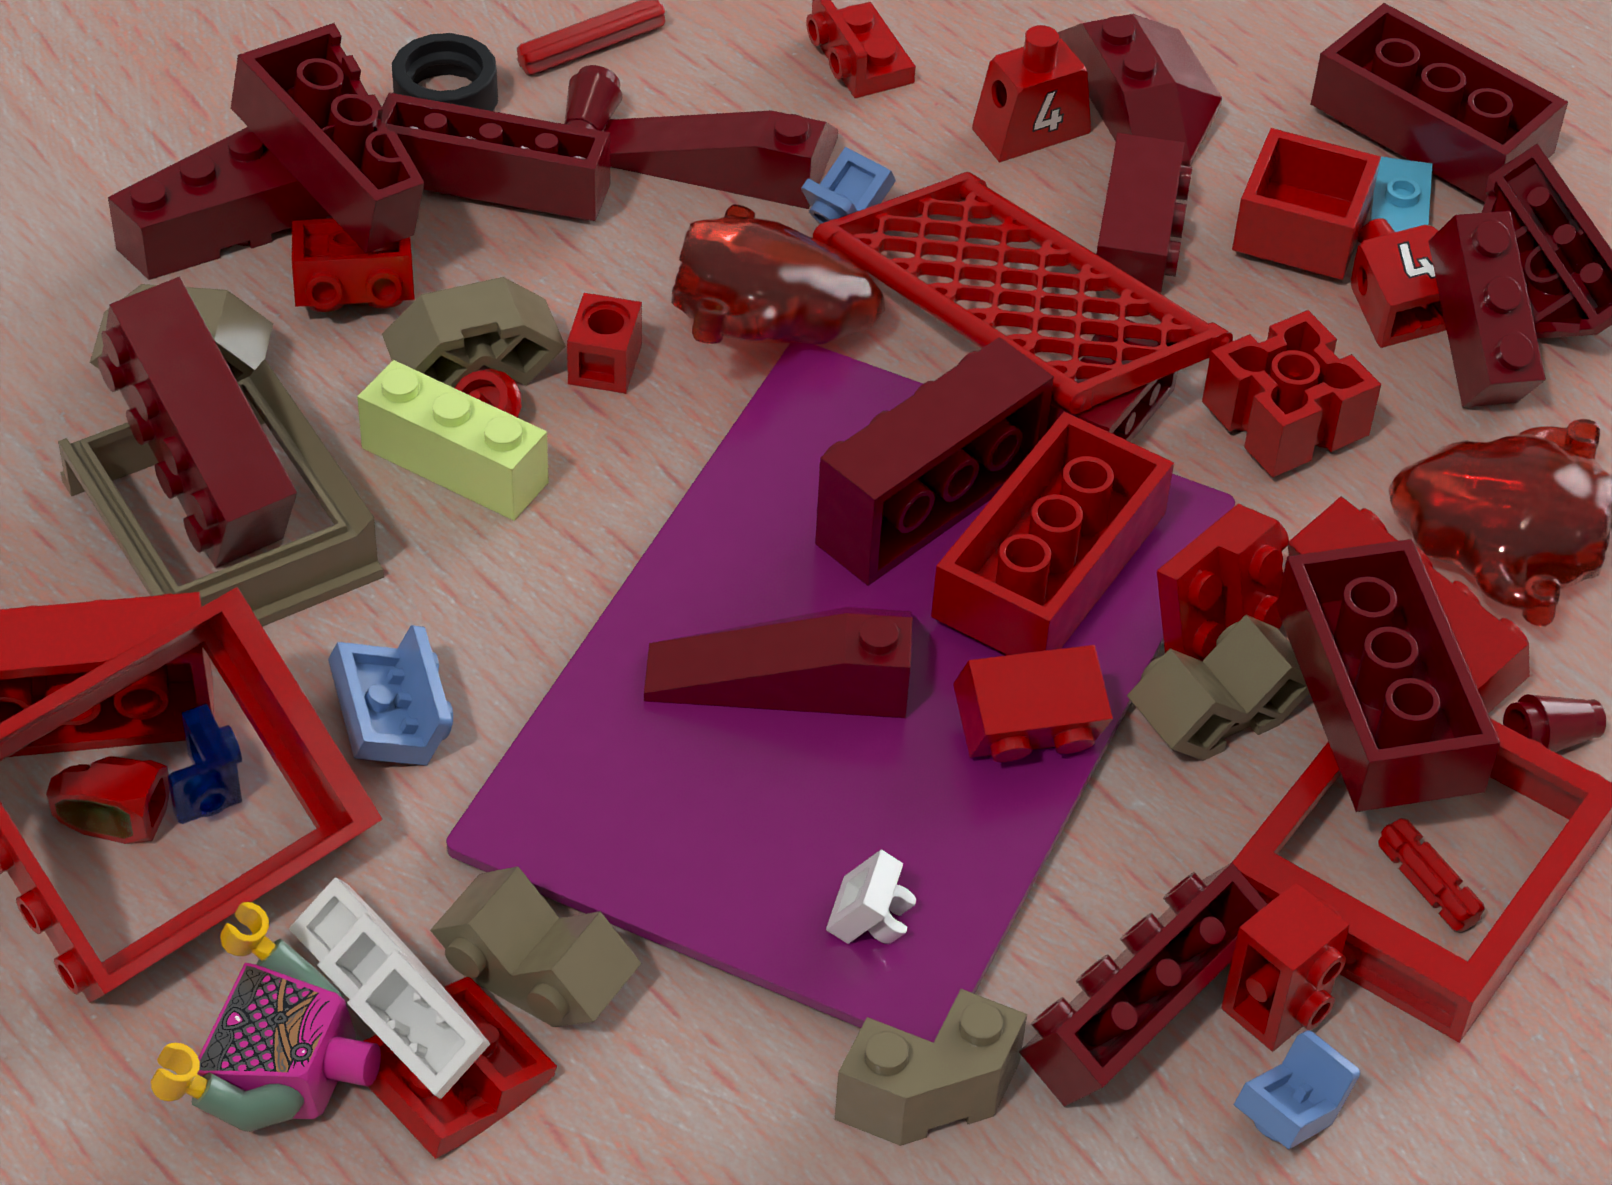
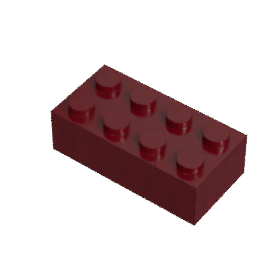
[1310,3,1568,202]
[98,276,297,568]
[815,337,1054,586]
[1276,539,1500,812]

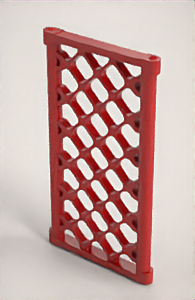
[813,172,1233,414]

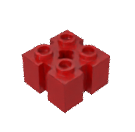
[1202,310,1381,478]

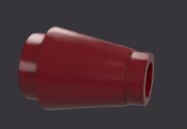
[564,65,622,131]
[1503,694,1606,752]

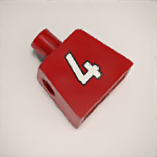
[972,25,1091,163]
[1351,218,1446,348]

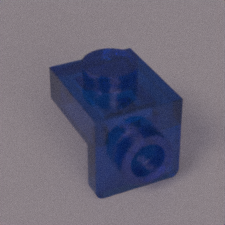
[168,704,242,824]

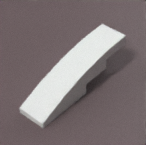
[289,877,490,1099]

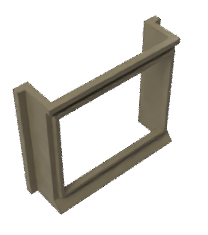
[58,359,384,627]

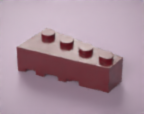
[231,23,424,253]

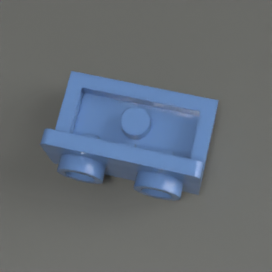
[328,625,453,766]

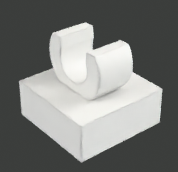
[826,849,917,944]

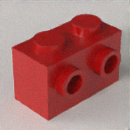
[953,645,1113,762]
[1221,881,1350,1052]

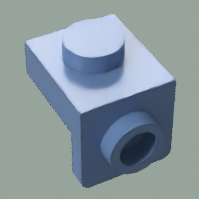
[801,147,896,224]
[1233,1030,1360,1150]

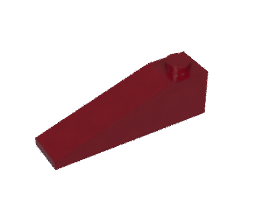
[604,110,838,209]
[644,607,913,718]

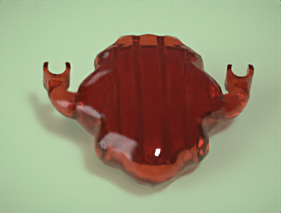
[671,204,885,344]
[1389,419,1612,627]

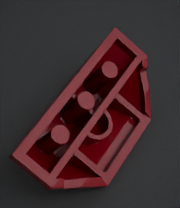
[1058,14,1222,166]
[1482,144,1612,339]

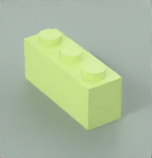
[357,360,549,521]

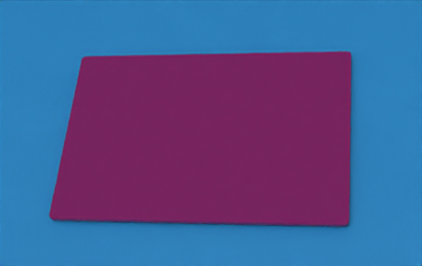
[446,340,1235,1043]

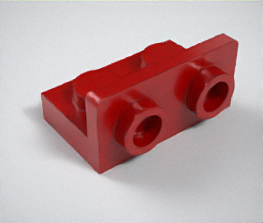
[806,0,916,98]

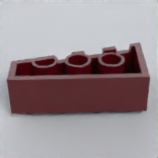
[108,127,330,280]

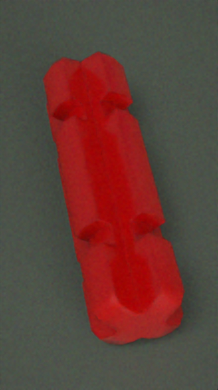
[1378,818,1485,932]

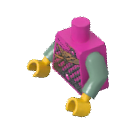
[151,902,381,1132]

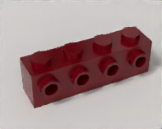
[382,93,610,221]
[1019,862,1267,1107]

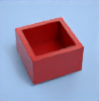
[1232,128,1381,280]

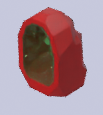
[46,756,171,844]

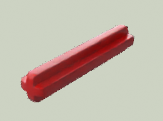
[517,0,665,75]

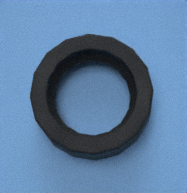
[392,33,498,129]

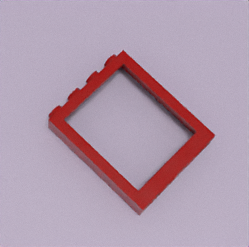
[0,587,383,1003]
[1231,718,1612,1043]

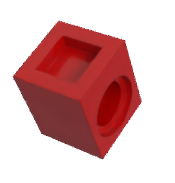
[567,293,642,394]

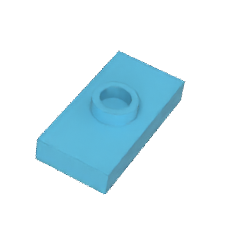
[1369,157,1432,232]

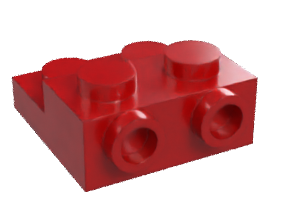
[292,218,415,312]
[1157,503,1289,661]

